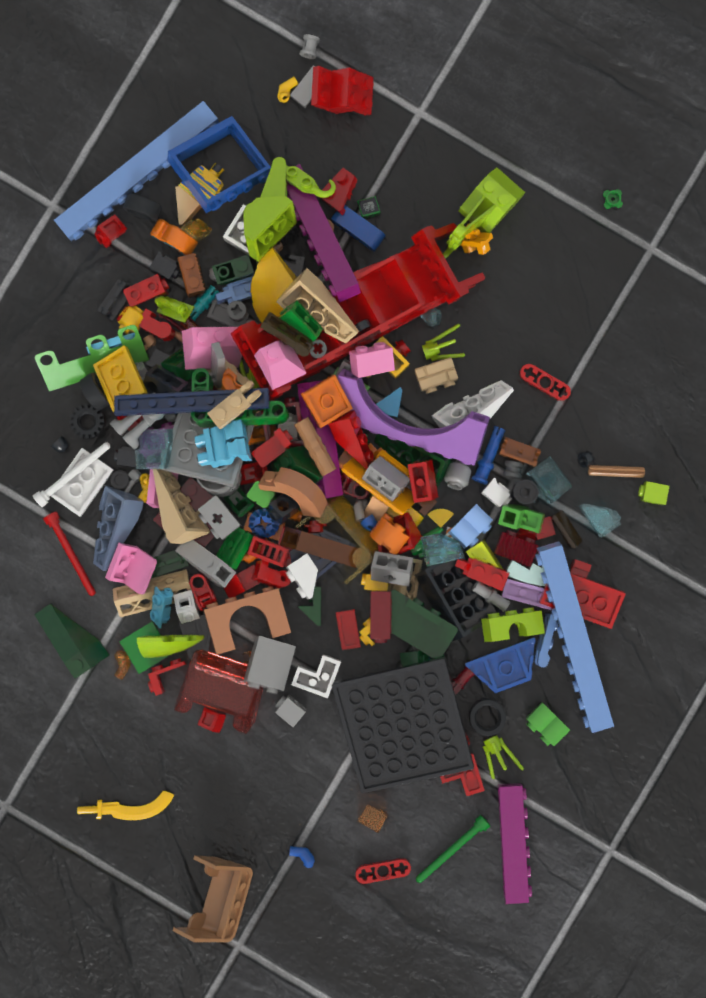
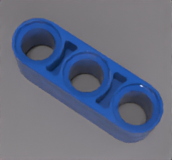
[330,205,386,252]

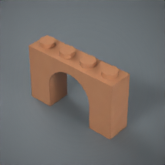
[203,586,291,655]

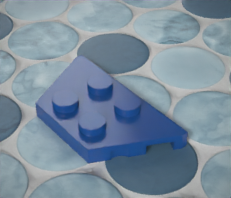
[465,637,535,693]

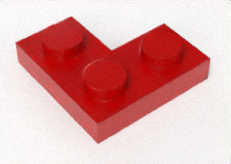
[440,753,485,796]

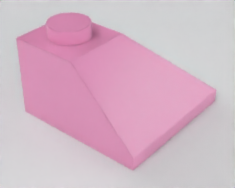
[254,340,307,390]

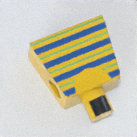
[178,163,224,201]

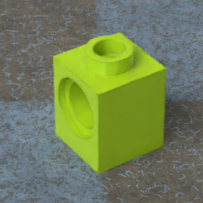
[638,481,670,505]

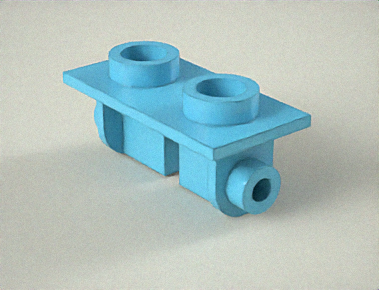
[150,586,173,628]

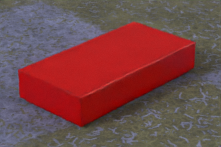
[336,609,361,650]

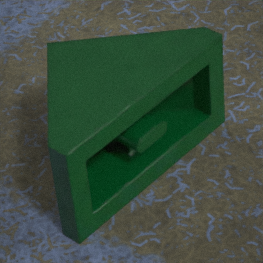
[224,487,256,519]

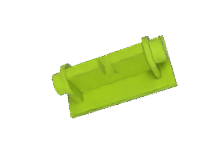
[155,295,195,323]

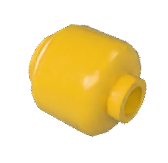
[117,306,143,334]

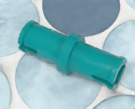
[190,285,220,322]

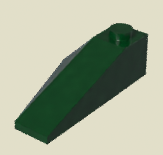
[375,434,453,488]
[35,604,110,679]

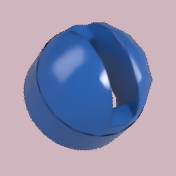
[360,514,377,531]

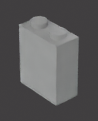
[243,636,296,694]

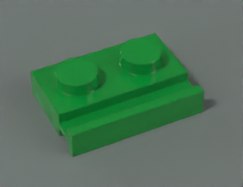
[216,527,253,570]

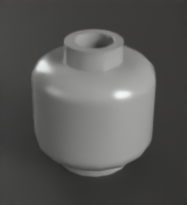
[444,460,471,490]

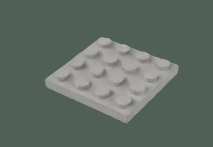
[160,412,258,487]

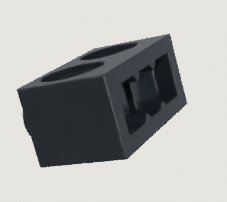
[143,364,188,394]

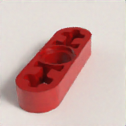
[520,364,571,401]
[356,858,411,884]

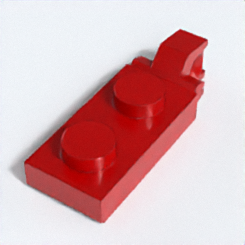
[455,557,510,591]

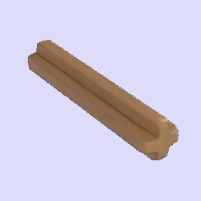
[588,465,645,478]

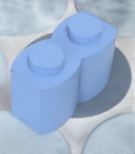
[448,504,493,549]

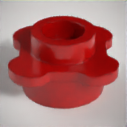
[304,520,327,533]

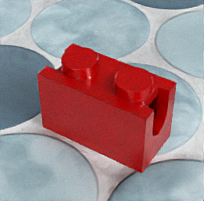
[408,459,438,503]

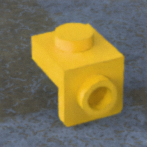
[359,617,375,646]

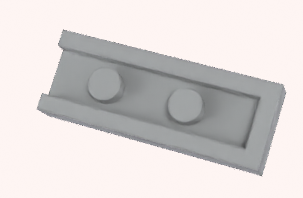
[209,342,225,388]

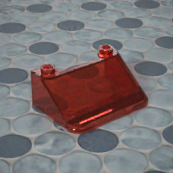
[174,650,263,734]

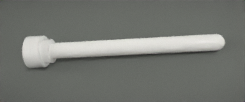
[33,442,110,508]

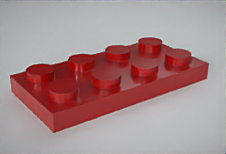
[539,572,626,629]

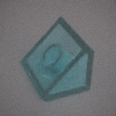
[526,456,573,504]

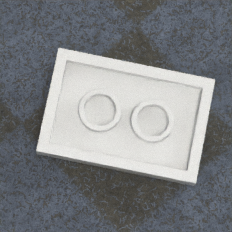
[51,448,114,517]

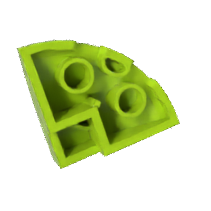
[137,635,204,658]

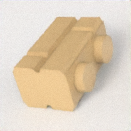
[414,357,458,394]

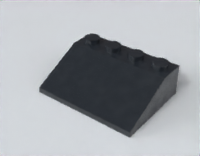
[415,546,503,641]

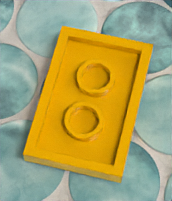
[93,345,148,412]

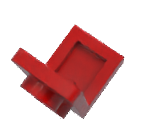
[123,274,170,307]
[252,428,294,468]
[148,658,187,696]

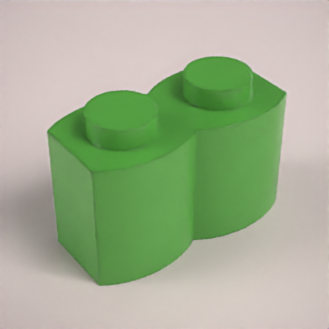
[526,702,570,746]

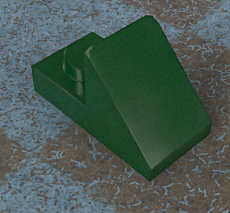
[298,586,321,626]

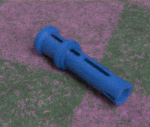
[471,426,506,485]

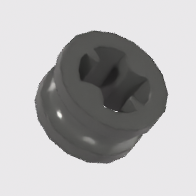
[310,340,327,358]

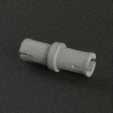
[472,581,510,612]

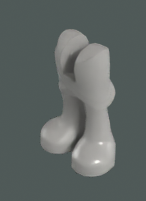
[110,392,165,450]

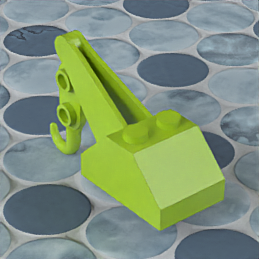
[243,157,336,262]
[443,167,525,259]

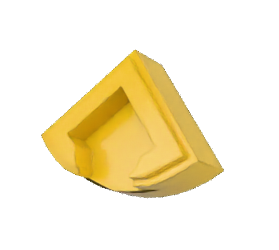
[427,509,454,528]

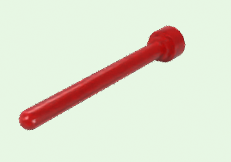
[43,511,96,596]

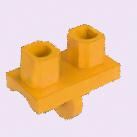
[460,223,493,255]

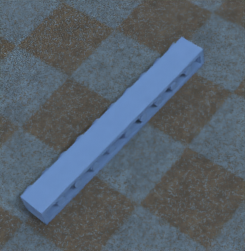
[54,101,219,241]
[535,541,614,733]

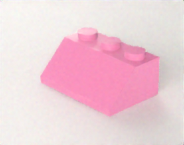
[182,327,242,370]

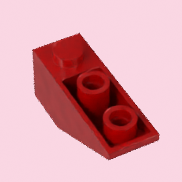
[329,410,374,470]

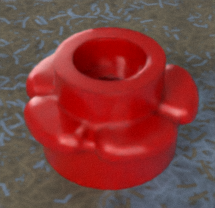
[394,339,411,357]

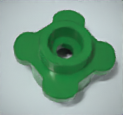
[603,189,623,209]

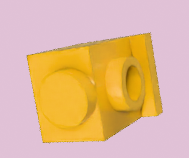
[361,573,388,591]

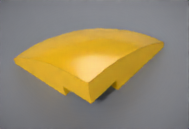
[251,247,297,323]

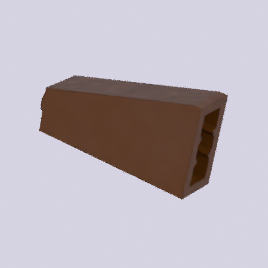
[280,527,362,568]

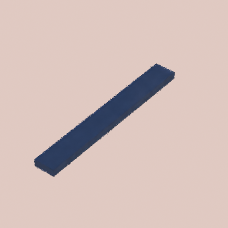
[114,388,270,416]

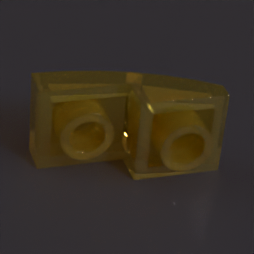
[181,218,212,241]

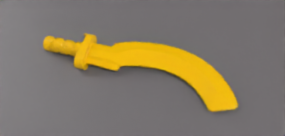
[77,791,174,820]

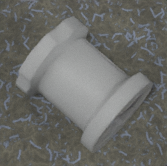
[299,34,320,59]

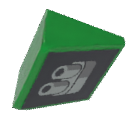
[357,196,381,219]

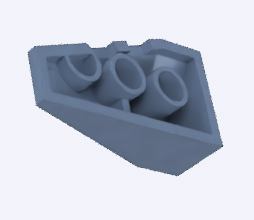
[93,486,144,571]

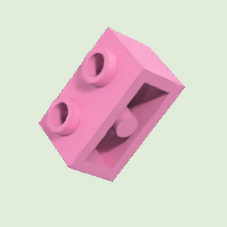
[349,342,395,378]

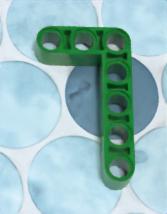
[191,368,289,428]

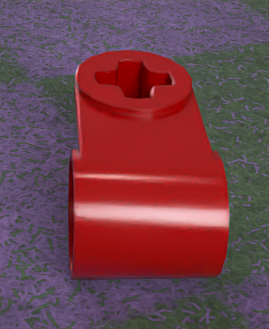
[189,573,218,611]

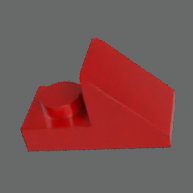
[223,565,260,598]

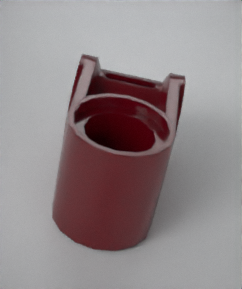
[340,470,370,500]

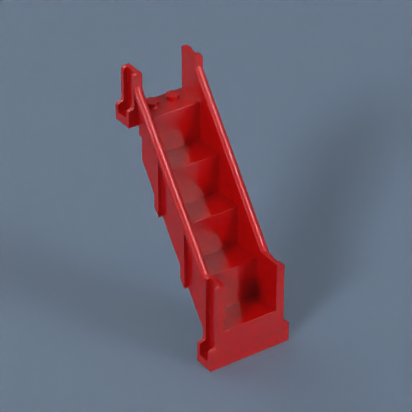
[230,223,485,401]

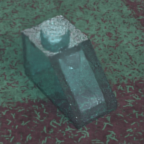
[578,503,621,537]
[420,533,464,566]

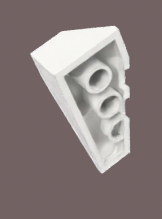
[432,380,514,428]

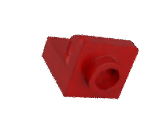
[95,214,127,248]

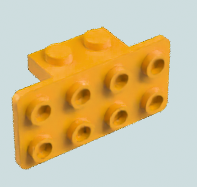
[341,450,415,515]

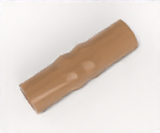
[294,417,337,477]

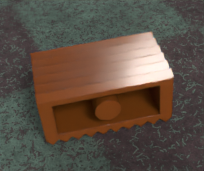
[178,253,207,297]

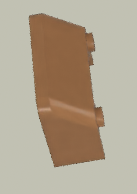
[173,855,253,942]

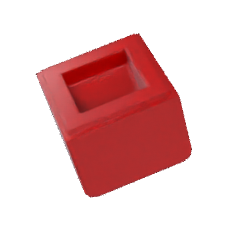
[198,707,226,733]

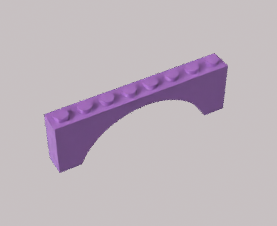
[337,369,490,465]

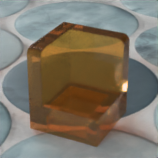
[358,805,388,833]

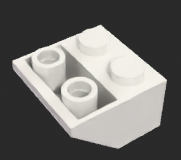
[286,554,318,600]

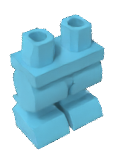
[194,420,252,468]

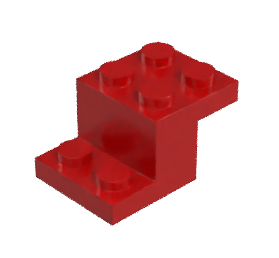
[311,66,374,116]

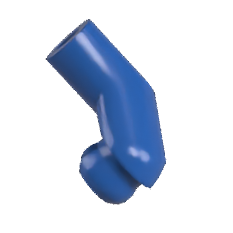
[289,846,315,868]

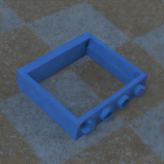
[168,116,271,213]

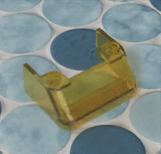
[295,495,379,585]

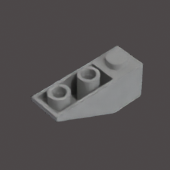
[175,540,236,588]

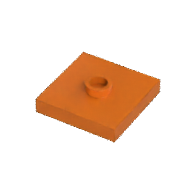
[301,375,353,428]

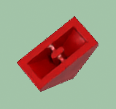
[240,462,269,485]

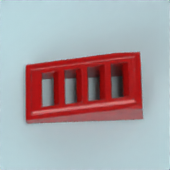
[247,536,290,567]

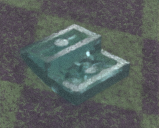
[135,429,173,469]

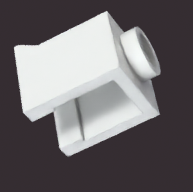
[481,478,512,508]
[173,590,200,624]

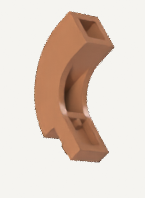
[258,467,328,518]

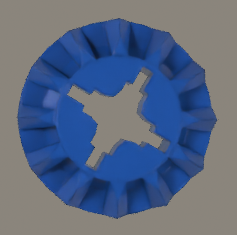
[249,508,279,538]

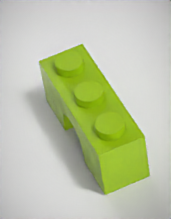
[481,607,545,642]

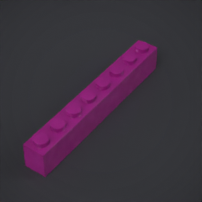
[287,164,361,302]

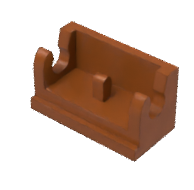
[498,437,541,468]

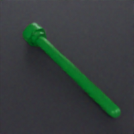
[416,815,491,883]

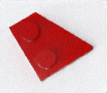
[319,168,357,216]

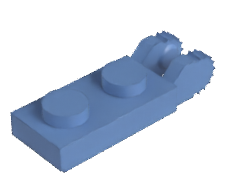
[534,613,558,668]

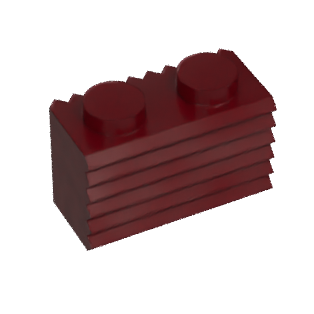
[493,530,539,567]

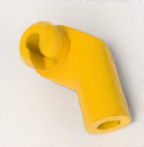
[277,76,298,103]
[138,473,149,503]

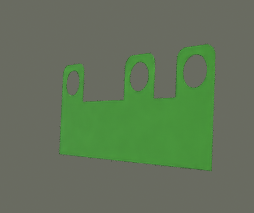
[35,325,149,391]

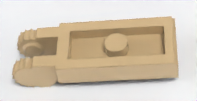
[207,380,262,430]

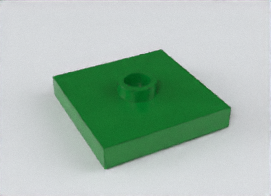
[119,621,170,674]

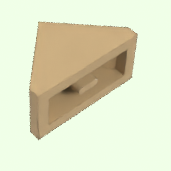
[175,186,202,228]

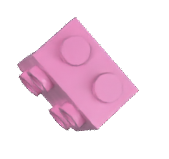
[105,542,157,595]

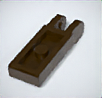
[260,312,313,357]

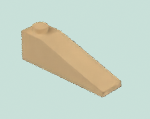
[276,268,359,343]
[152,465,210,544]

